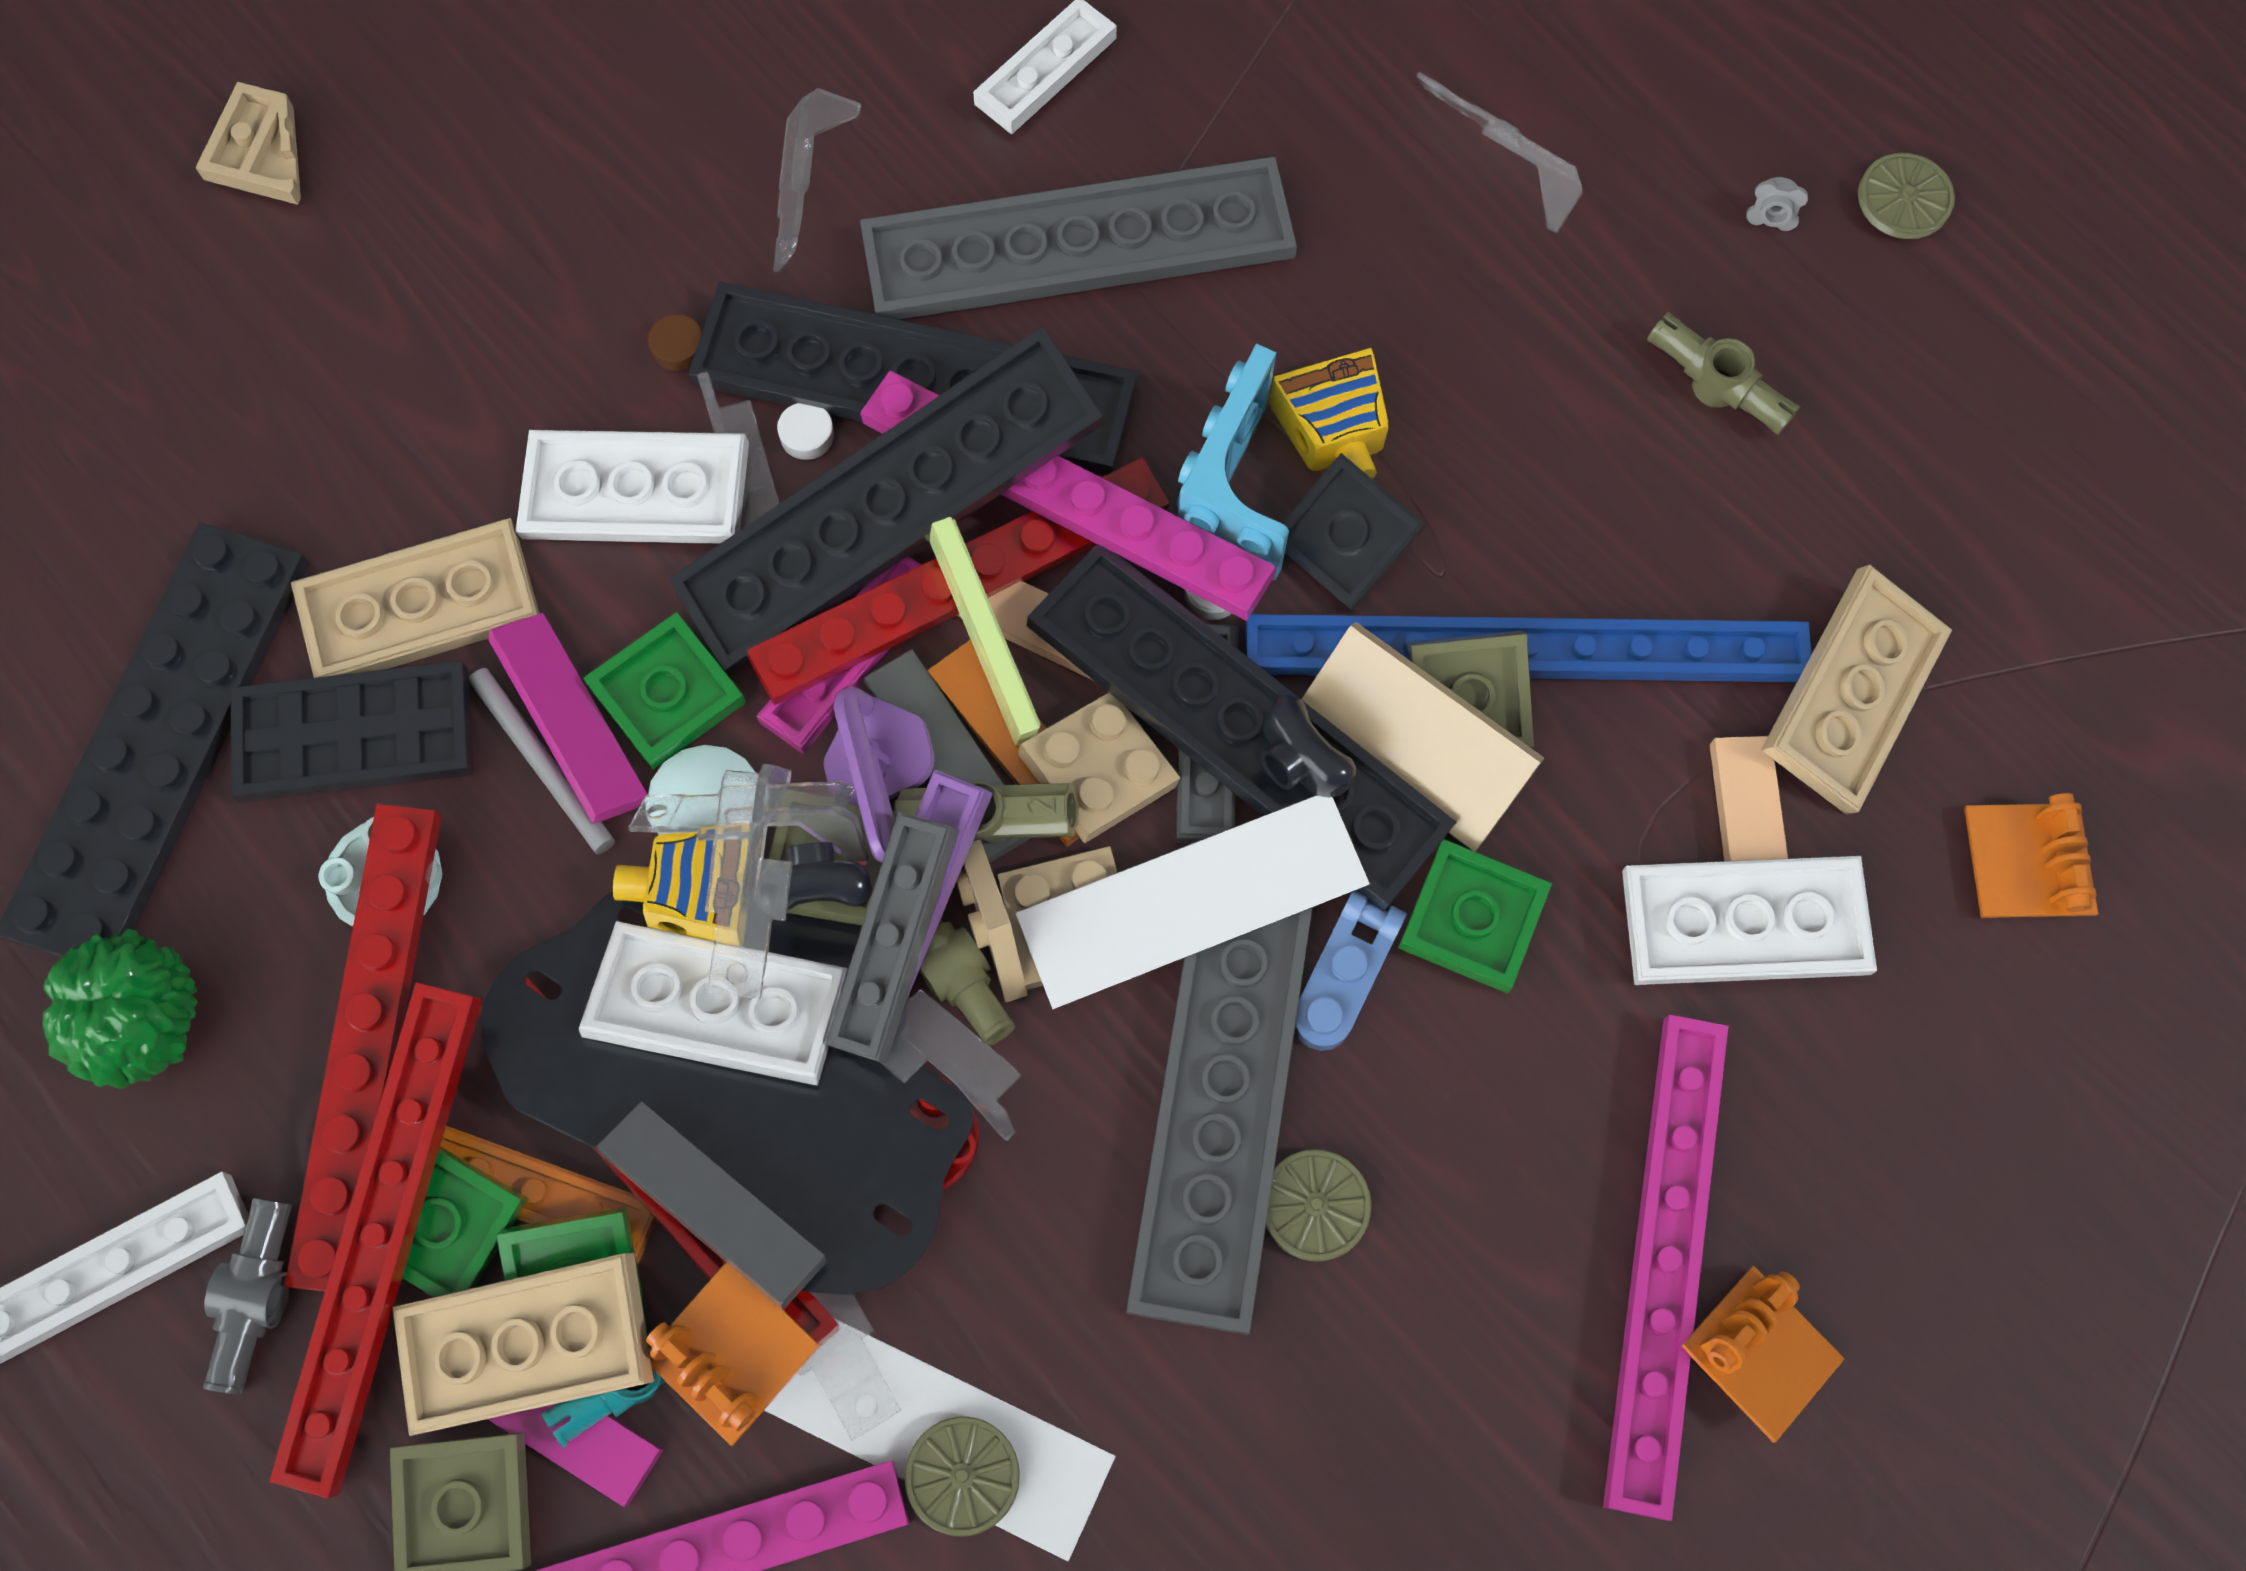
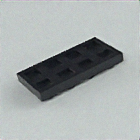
[231,661,473,803]

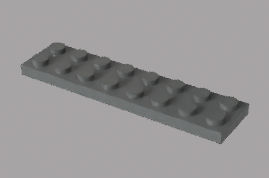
[860,157,1297,320]
[1126,907,1312,1335]

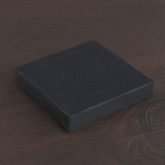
[1281,453,1427,611]

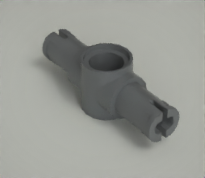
[203,1198,292,1394]

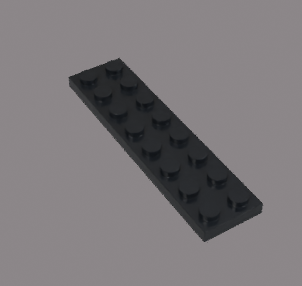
[688,281,1138,475]
[668,326,1106,675]
[0,522,310,958]
[1026,544,1457,911]

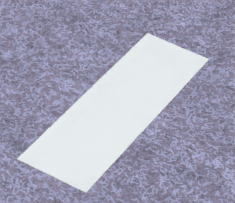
[1015,795,1369,1009]
[764,1318,1115,1561]

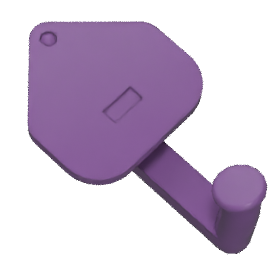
[823,686,935,863]

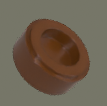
[648,314,702,371]

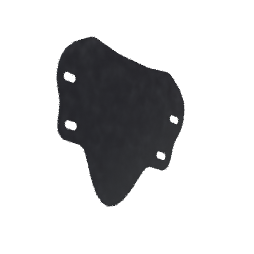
[480,891,974,1295]

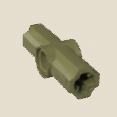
[894,781,1079,844]

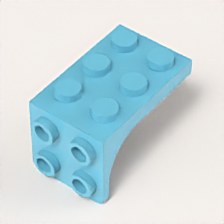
[1176,344,1289,580]

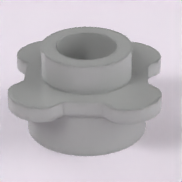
[1746,177,1808,231]

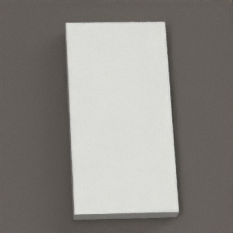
[516,430,749,544]
[1622,856,1877,985]
[579,921,848,1086]

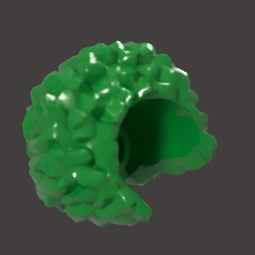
[43,929,198,1089]

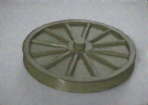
[1858,152,1955,239]
[1266,1149,1372,1262]
[905,1417,1020,1536]

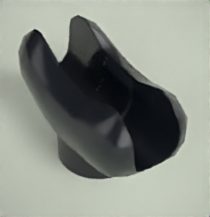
[1261,695,1356,798]
[755,842,872,916]

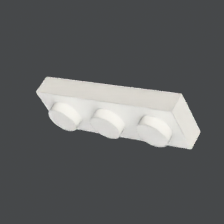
[973,0,1117,134]

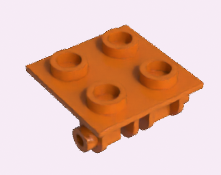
[1964,793,2098,918]
[646,1262,821,1446]
[1681,1266,1844,1443]

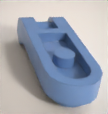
[1294,890,1407,1051]

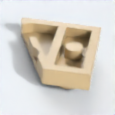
[196,82,301,205]
[956,839,1028,1003]

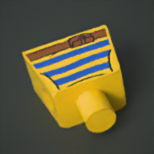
[1269,348,1388,479]
[613,827,757,947]

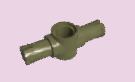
[1647,312,1801,435]
[919,919,1015,1046]

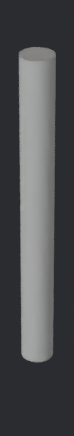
[468,668,615,855]

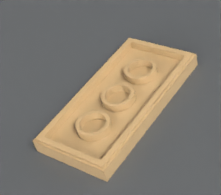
[291,518,539,678]
[1761,565,1952,815]
[1302,622,1544,852]
[392,1253,654,1436]

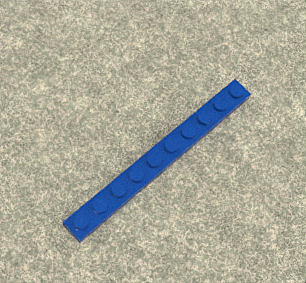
[1245,614,1812,682]

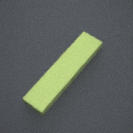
[930,517,1041,747]

